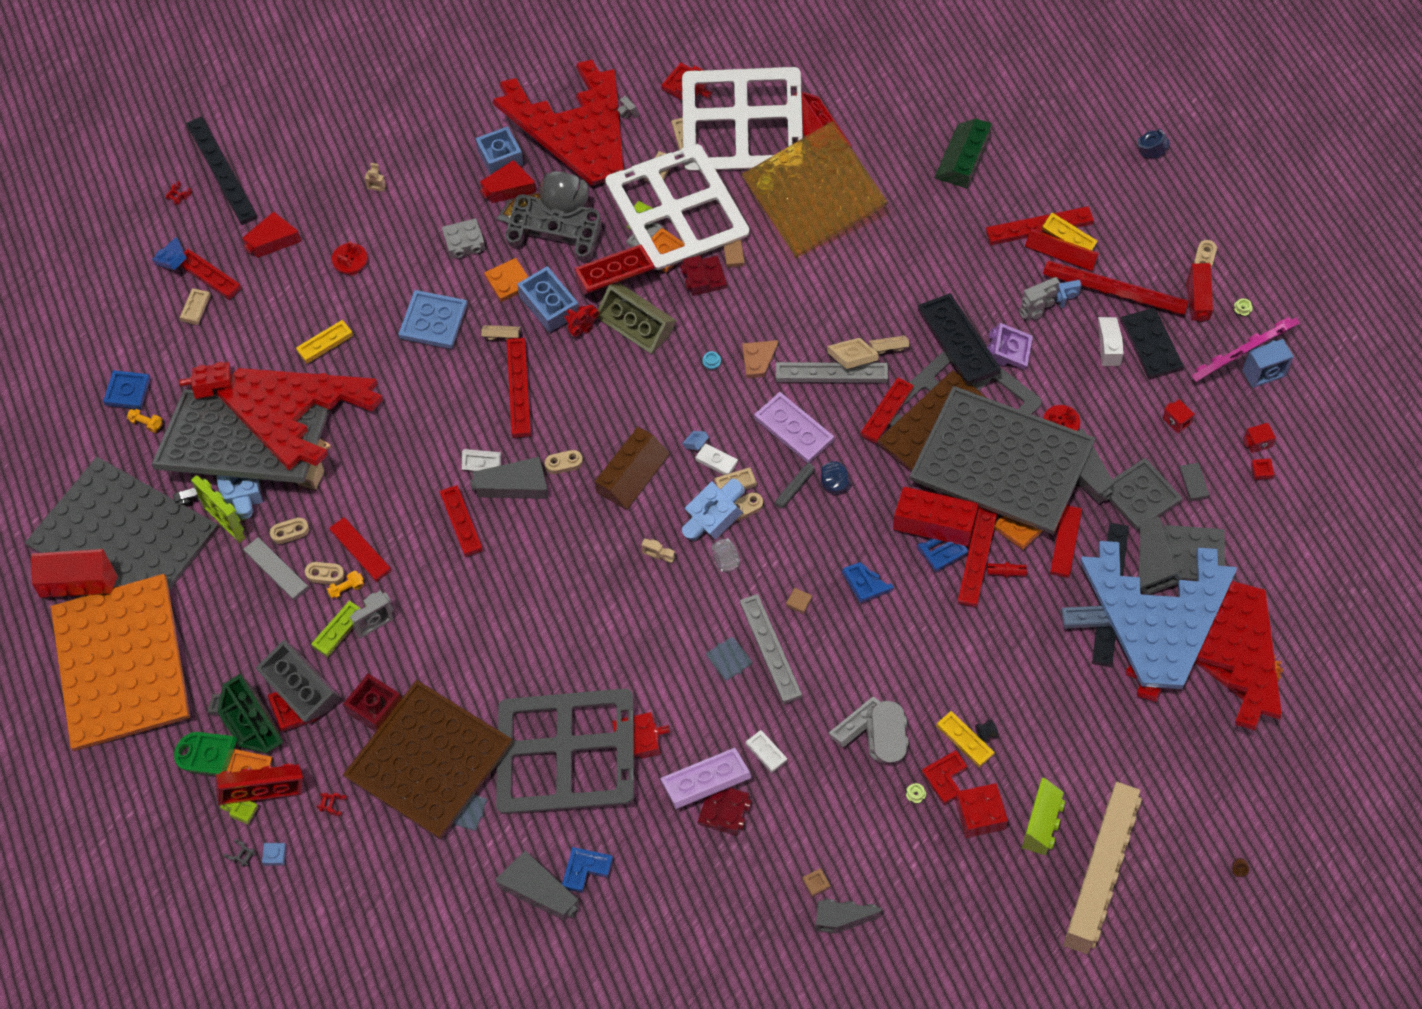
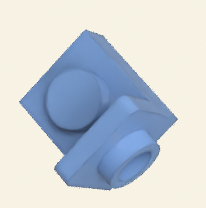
[1056,280,1081,308]

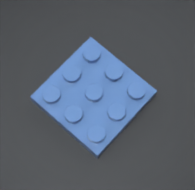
[398,290,468,349]

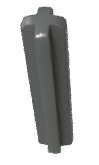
[775,463,814,509]

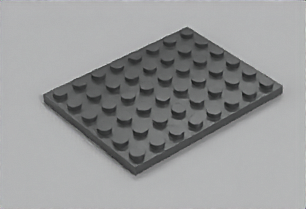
[909,386,1096,535]
[152,389,330,483]
[25,457,219,591]

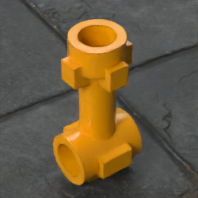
[127,409,163,433]
[327,571,364,599]

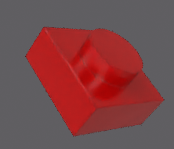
[1251,458,1275,480]

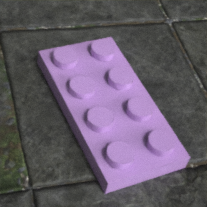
[754,392,834,463]
[660,748,751,809]

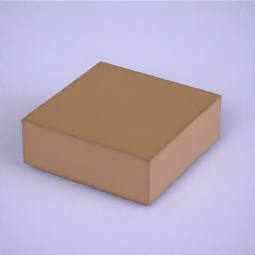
[786,588,812,614]
[802,868,830,897]

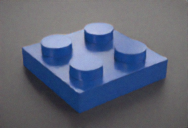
[103,370,151,410]

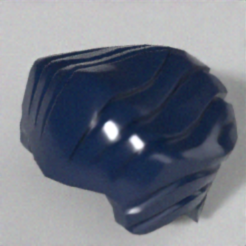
[1138,129,1170,159]
[821,461,852,496]

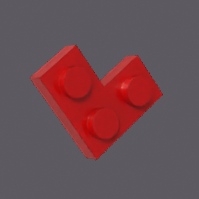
[921,750,967,805]

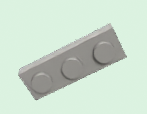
[829,696,881,747]

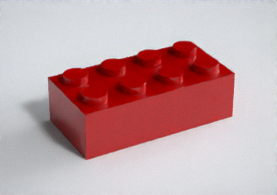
[893,486,978,546]

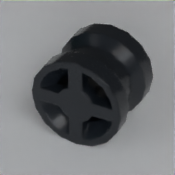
[975,719,999,743]

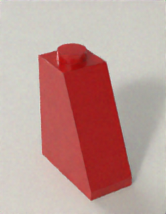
[480,160,536,203]
[242,211,301,258]
[1186,263,1213,321]

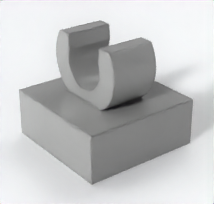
[617,96,640,120]

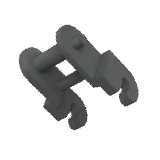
[223,839,256,867]

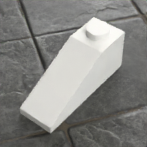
[1098,317,1123,366]

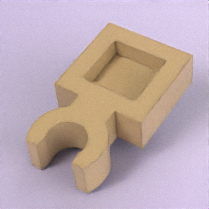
[641,538,675,563]

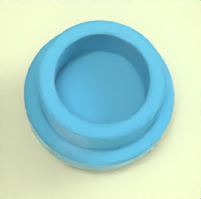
[702,351,721,369]

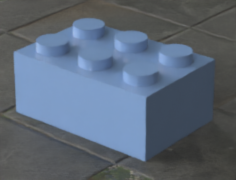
[517,266,579,333]

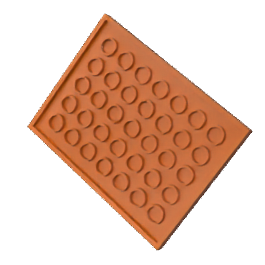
[51,574,190,751]

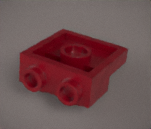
[680,255,727,296]
[697,788,752,836]

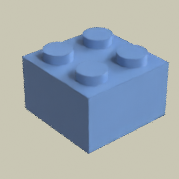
[475,126,523,175]
[1242,339,1294,388]

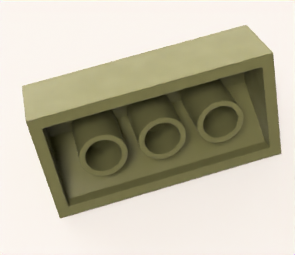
[597,283,677,354]

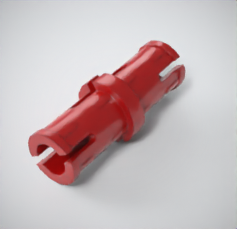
[987,562,1027,578]

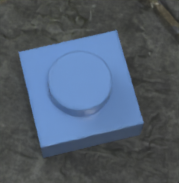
[682,431,709,450]
[262,843,286,866]

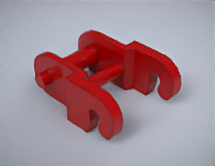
[166,181,192,205]
[316,792,347,816]

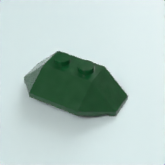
[217,673,283,753]

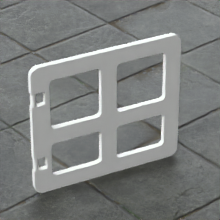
[682,67,803,171]
[605,144,749,270]

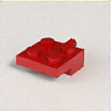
[661,62,711,100]
[179,362,231,399]
[612,712,670,759]

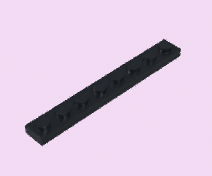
[186,116,258,226]
[1091,523,1129,667]

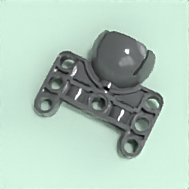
[505,171,602,263]

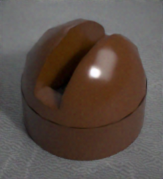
[1232,858,1249,877]

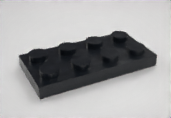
[1120,308,1184,380]

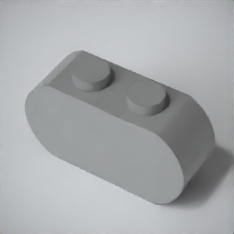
[866,701,908,764]

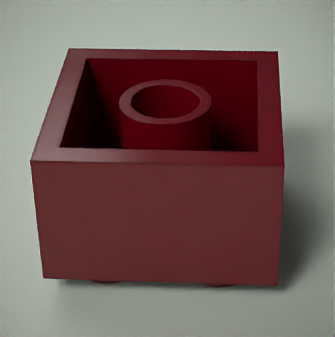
[343,673,401,732]

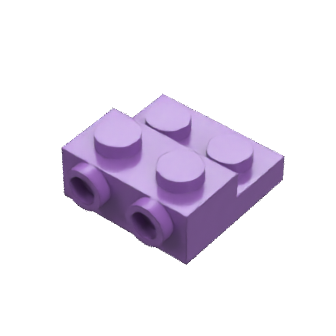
[987,323,1033,370]

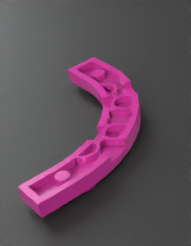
[1192,317,1300,382]

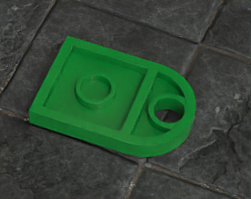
[174,732,237,776]

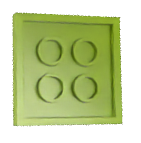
[191,475,245,543]

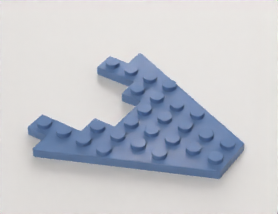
[1080,541,1237,689]

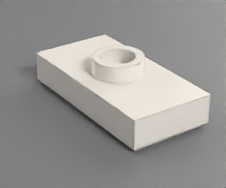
[695,443,738,475]
[745,730,787,773]

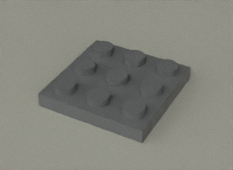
[1108,458,1183,531]
[1165,525,1225,581]

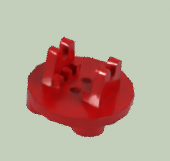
[332,241,368,276]
[564,305,600,337]
[1043,405,1081,431]

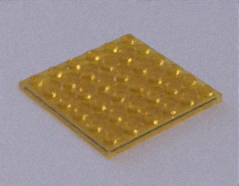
[742,121,888,258]

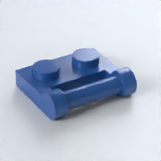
[917,539,969,572]

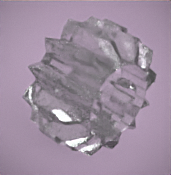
[711,538,740,572]

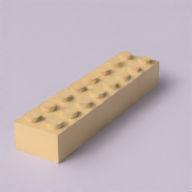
[1063,782,1142,955]

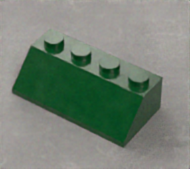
[934,118,992,189]

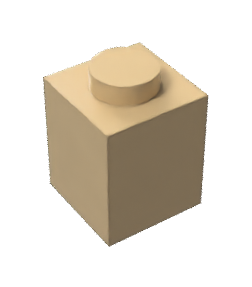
[298,462,324,490]

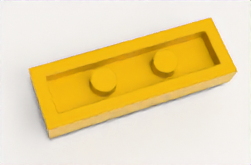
[1042,213,1097,250]
[296,320,353,364]
[936,711,995,768]

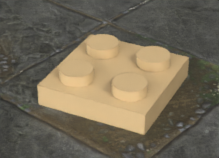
[827,338,879,369]

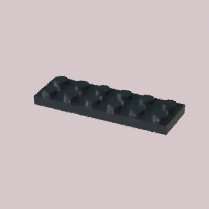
[918,293,1001,386]

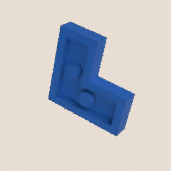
[562,847,613,893]

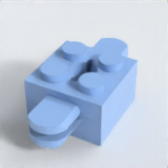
[216,475,263,520]
[682,479,745,541]

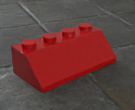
[785,91,852,157]
[574,244,655,295]
[31,549,118,598]
[215,763,303,805]

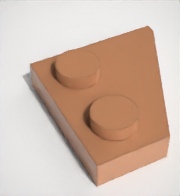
[742,340,778,378]

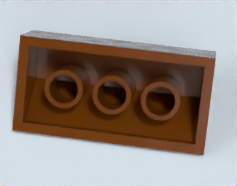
[595,426,670,510]

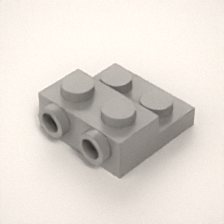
[442,218,485,259]
[1019,277,1060,322]
[350,590,394,639]

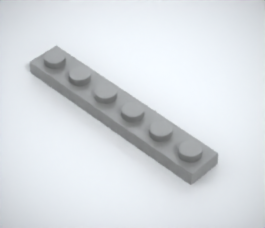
[776,362,888,383]
[740,594,802,705]

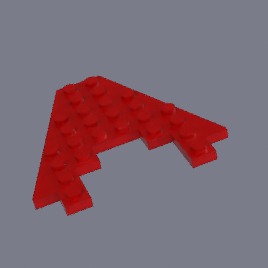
[493,59,623,186]
[216,368,383,470]
[1126,581,1282,731]

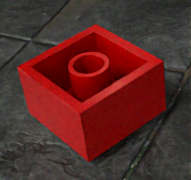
[955,783,1008,838]

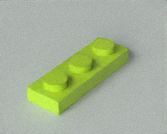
[311,601,361,658]

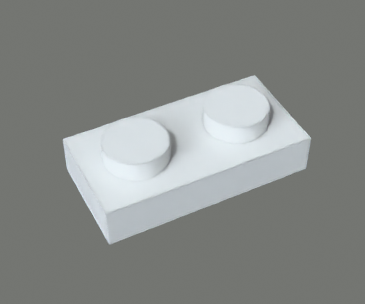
[462,449,501,471]

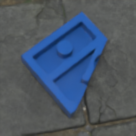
[152,237,186,270]
[842,562,894,603]

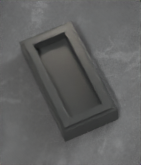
[1179,463,1209,502]

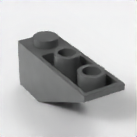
[815,899,882,934]

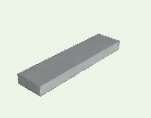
[243,537,309,601]

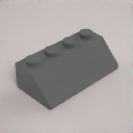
[256,640,342,723]

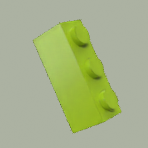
[1022,778,1065,855]

